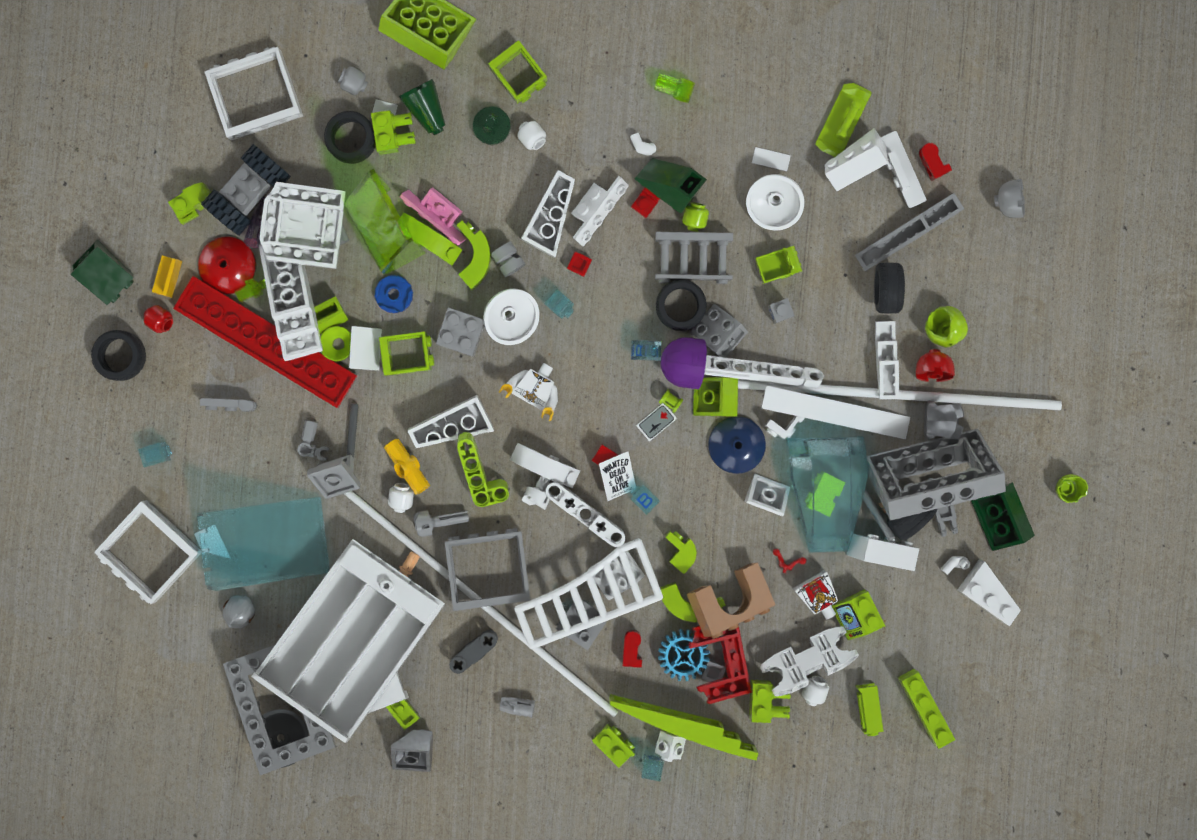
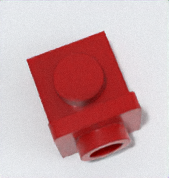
[631,187,660,219]

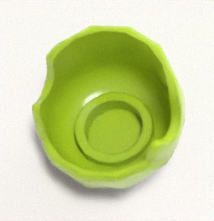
[1055,474,1088,503]

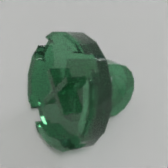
[473,106,511,146]

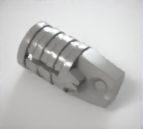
[500,697,535,718]

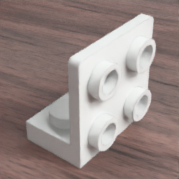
[588,551,645,600]

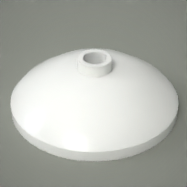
[746,174,804,230]
[483,288,539,345]

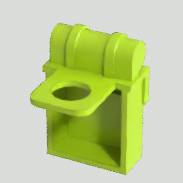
[755,246,802,284]

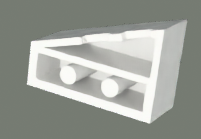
[846,533,919,571]
[957,559,1021,626]

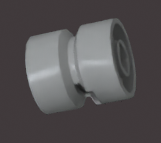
[490,241,526,278]

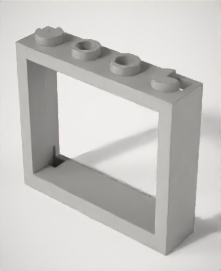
[445,528,530,611]

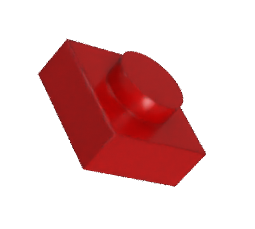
[567,252,592,277]

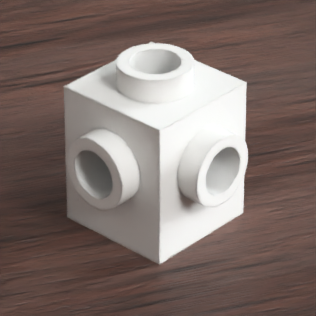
[655,730,686,762]

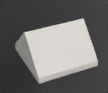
[744,474,790,516]

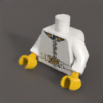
[499,363,558,421]

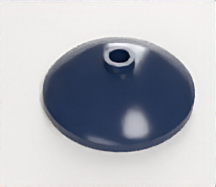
[708,416,766,474]

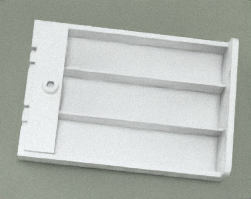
[251,539,445,743]

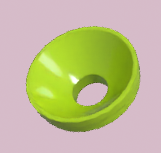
[320,326,351,361]

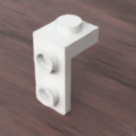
[764,416,805,439]

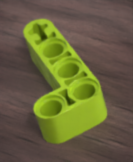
[457,432,509,507]

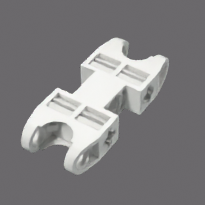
[546,481,625,547]
[760,626,859,696]

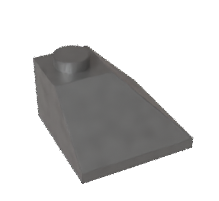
[391,729,433,772]

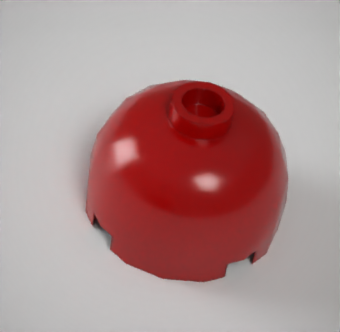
[916,349,955,382]

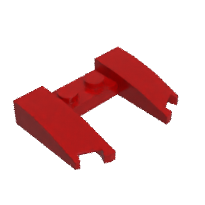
[689,624,752,704]

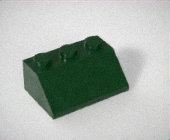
[971,482,1035,551]

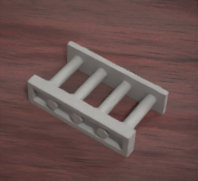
[655,232,733,284]

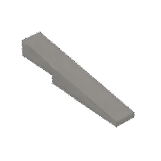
[855,193,964,271]

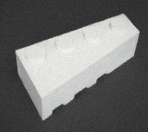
[408,395,494,448]

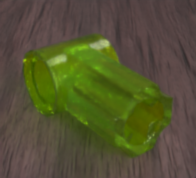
[654,73,695,103]

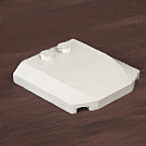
[259,182,346,269]

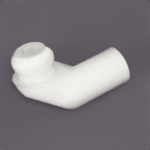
[630,133,656,156]
[940,556,970,575]

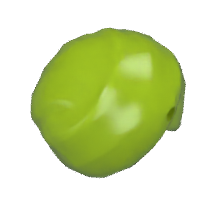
[925,306,968,348]

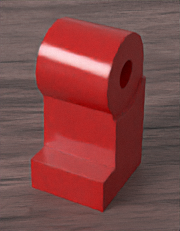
[919,143,952,181]
[622,630,642,668]

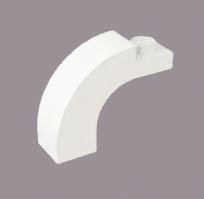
[510,443,580,488]

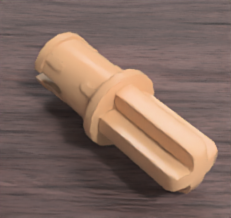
[399,551,420,577]

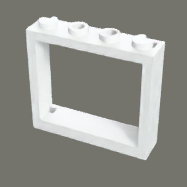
[204,47,303,141]
[94,500,202,604]

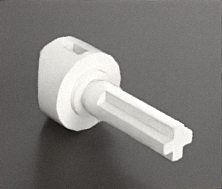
[522,455,559,510]

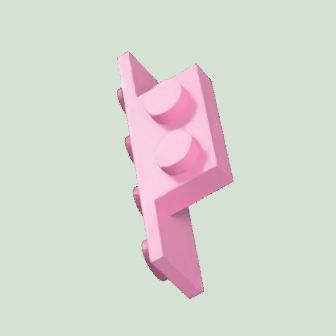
[399,188,467,245]

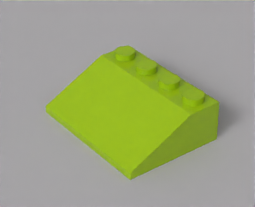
[378,0,476,70]

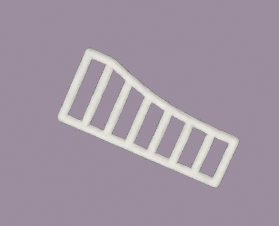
[514,538,663,649]

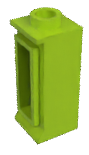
[855,683,884,736]

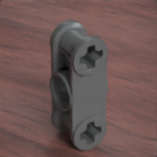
[449,630,498,674]

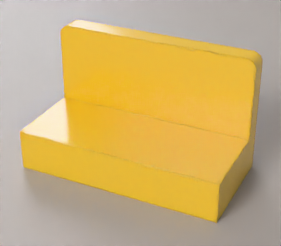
[152,255,182,298]

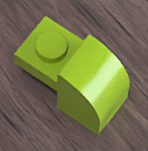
[168,182,211,219]
[665,531,697,574]

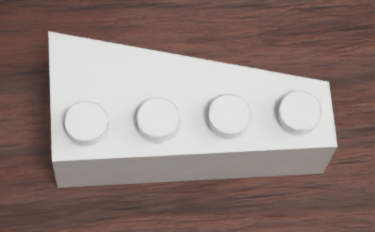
[520,170,575,258]

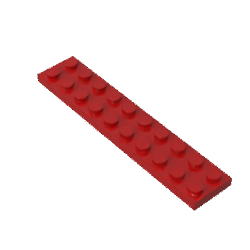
[173,276,358,408]

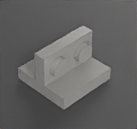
[307,454,360,499]

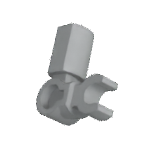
[297,420,329,461]

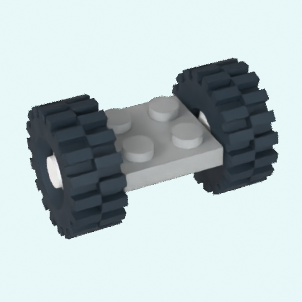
[201,144,291,236]

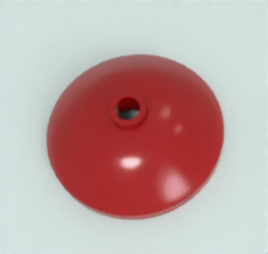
[198,237,256,294]

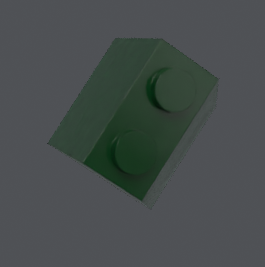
[70,240,134,305]

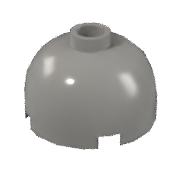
[994,179,1025,218]

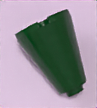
[399,79,446,135]

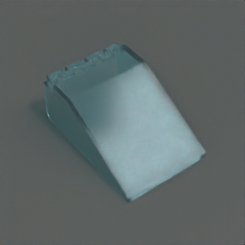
[197,497,330,591]

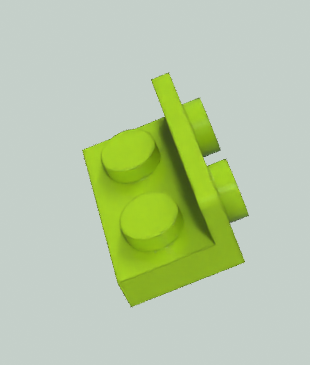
[592,724,635,768]

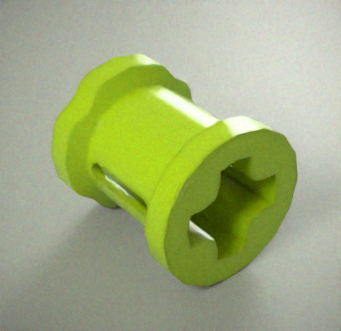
[658,389,684,413]

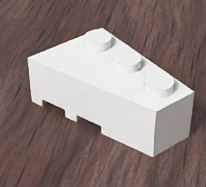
[825,128,888,191]

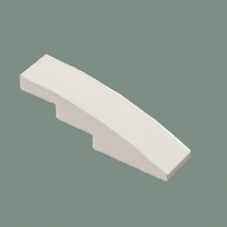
[875,321,899,399]

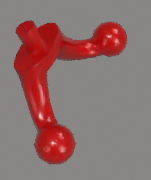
[773,548,807,574]

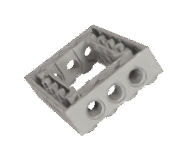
[866,429,1006,520]
[223,645,337,775]

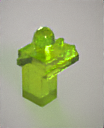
[235,278,266,302]

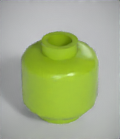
[682,202,709,232]

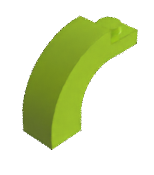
[394,213,462,266]
[456,221,491,291]
[660,582,726,622]

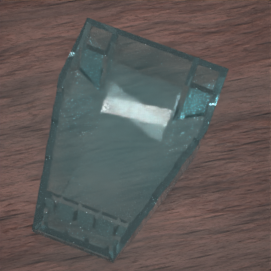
[786,436,868,553]

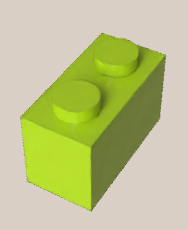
[314,296,349,335]

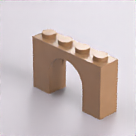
[687,562,775,639]

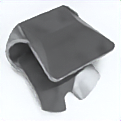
[924,400,964,441]

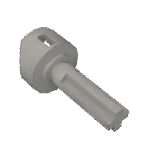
[413,510,469,537]

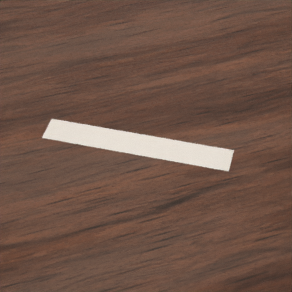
[762,386,910,439]

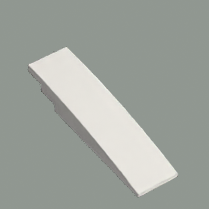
[254,215,323,361]

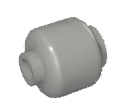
[338,66,368,95]

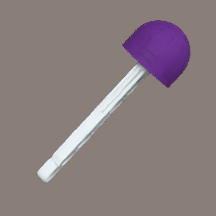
[661,337,824,389]

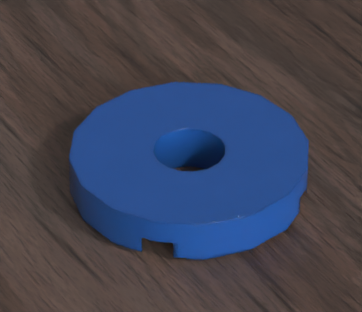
[374,275,413,313]

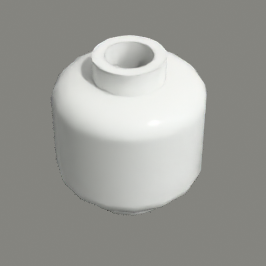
[518,121,546,150]
[388,483,414,513]
[801,676,829,706]

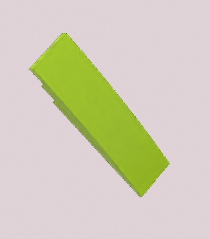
[609,694,758,761]

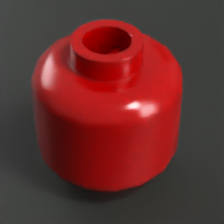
[144,305,173,333]

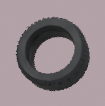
[324,111,376,164]
[874,263,905,314]
[656,280,707,331]
[91,330,146,381]
[887,509,937,540]

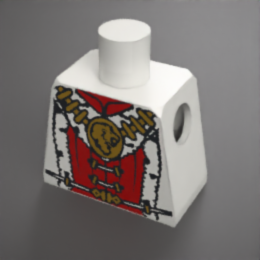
[793,570,838,620]

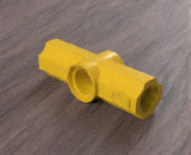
[384,439,430,495]

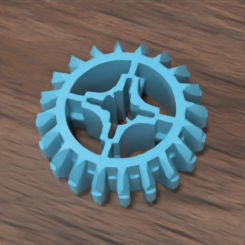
[658,629,710,681]

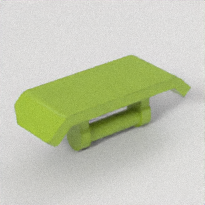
[815,83,872,157]

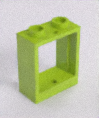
[488,40,548,104]
[379,331,434,376]

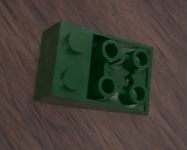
[635,158,707,214]

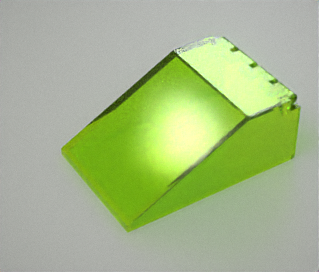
[344,169,426,274]

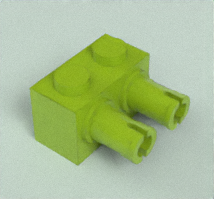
[371,110,416,155]
[749,680,791,723]

